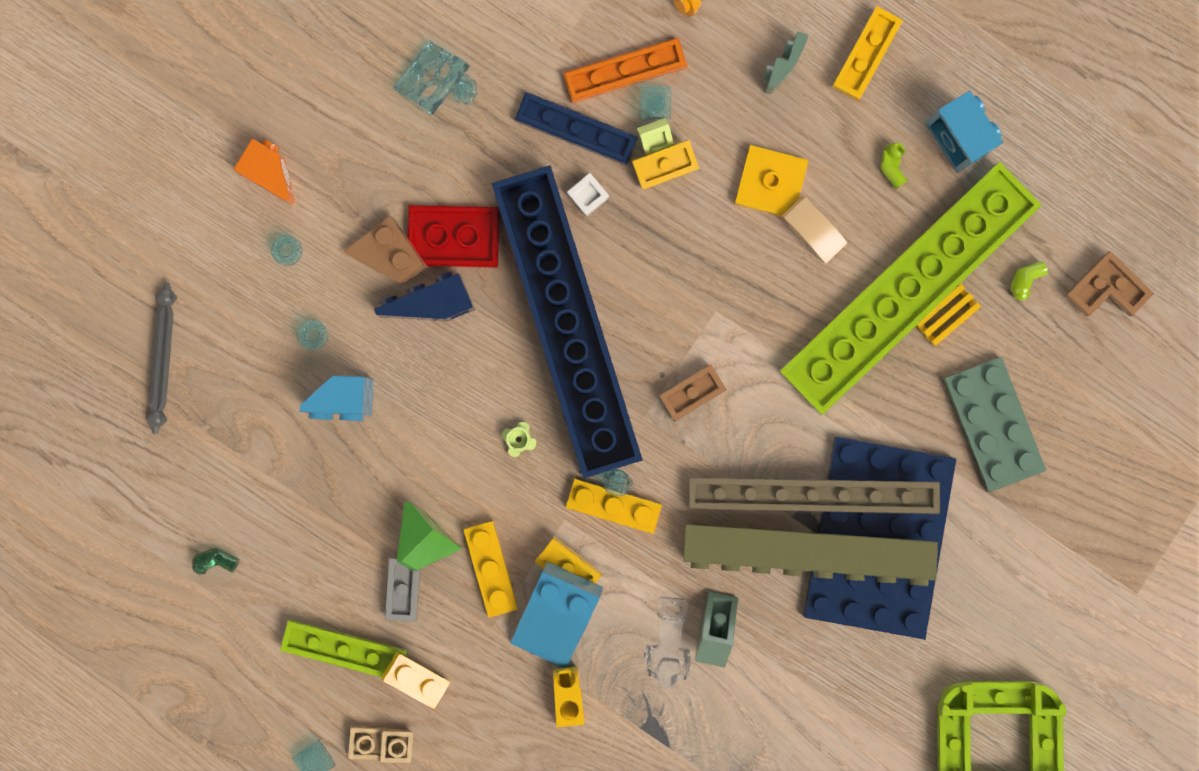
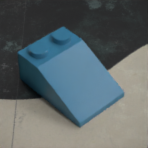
[510,562,603,668]

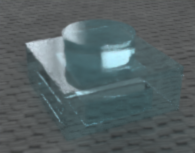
[640,86,671,120]
[292,739,336,771]

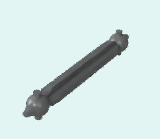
[146,282,177,434]

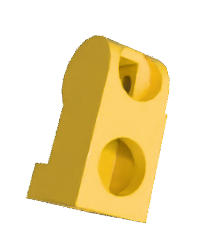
[553,667,585,728]

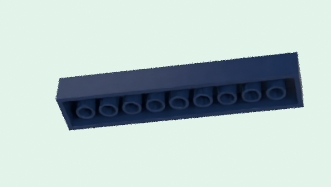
[492,165,643,479]

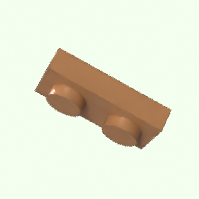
[659,364,727,422]

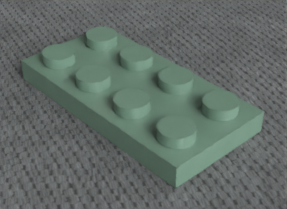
[943,357,1046,492]

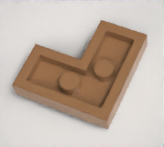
[1064,251,1154,317]

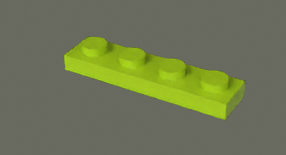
[280,619,408,677]

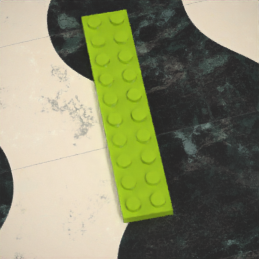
[779,162,1042,415]

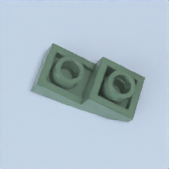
[762,32,808,94]

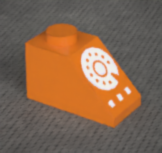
[233,138,295,205]

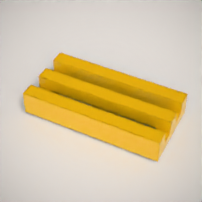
[916,283,982,347]

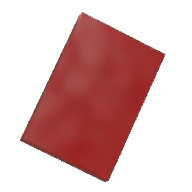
[408,205,500,268]

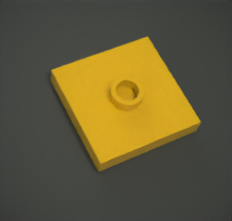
[734,145,809,217]

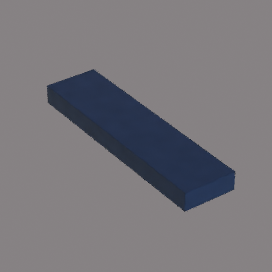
[514,92,638,166]

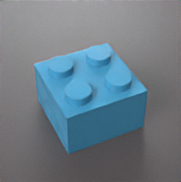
[926,90,1003,174]

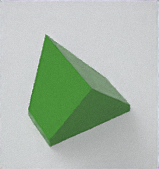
[397,502,462,571]

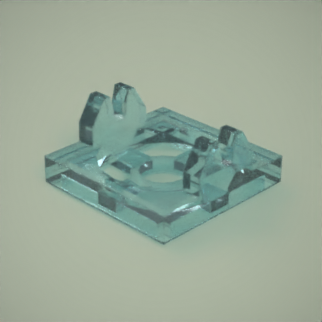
[393,41,470,116]

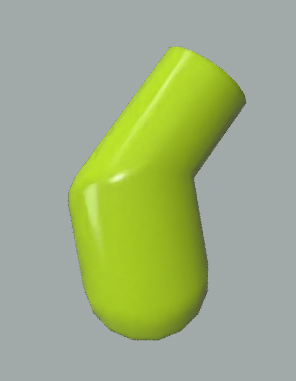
[880,142,908,189]
[1011,261,1048,301]

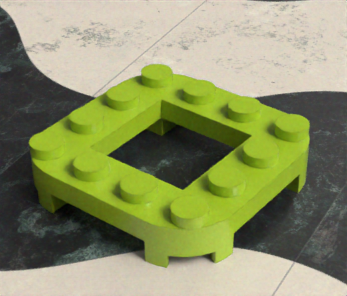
[937,681,1067,771]

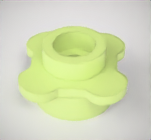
[501,422,537,457]

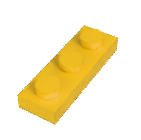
[832,6,903,102]
[566,479,662,534]
[463,520,518,618]

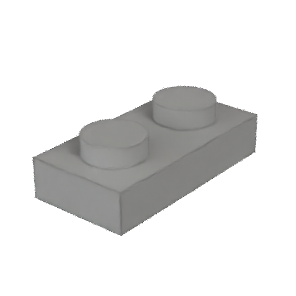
[385,557,420,622]

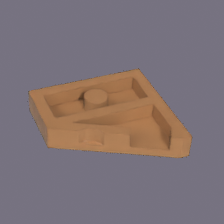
[344,216,427,284]

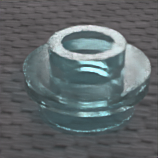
[453,74,477,105]
[271,235,302,266]
[297,320,328,350]
[602,469,633,496]

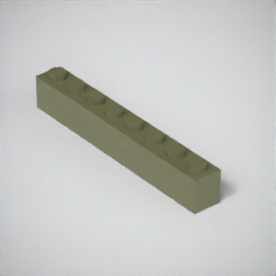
[683,524,938,586]

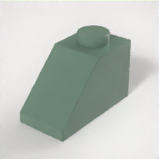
[695,591,738,668]

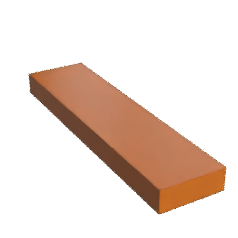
[563,37,687,104]

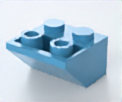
[299,376,374,421]

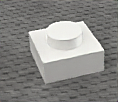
[567,173,610,217]

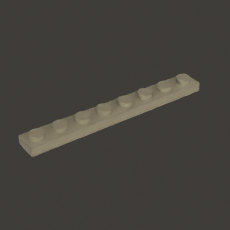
[689,478,940,514]

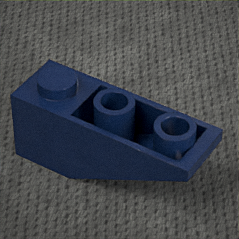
[374,272,475,322]

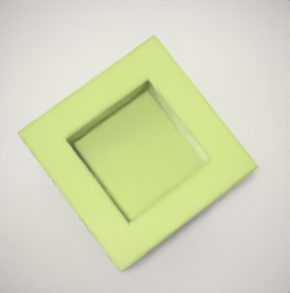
[637,118,674,155]

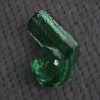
[192,548,240,574]

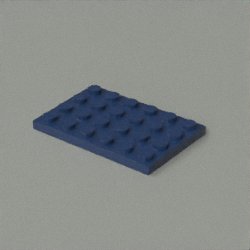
[803,437,957,640]

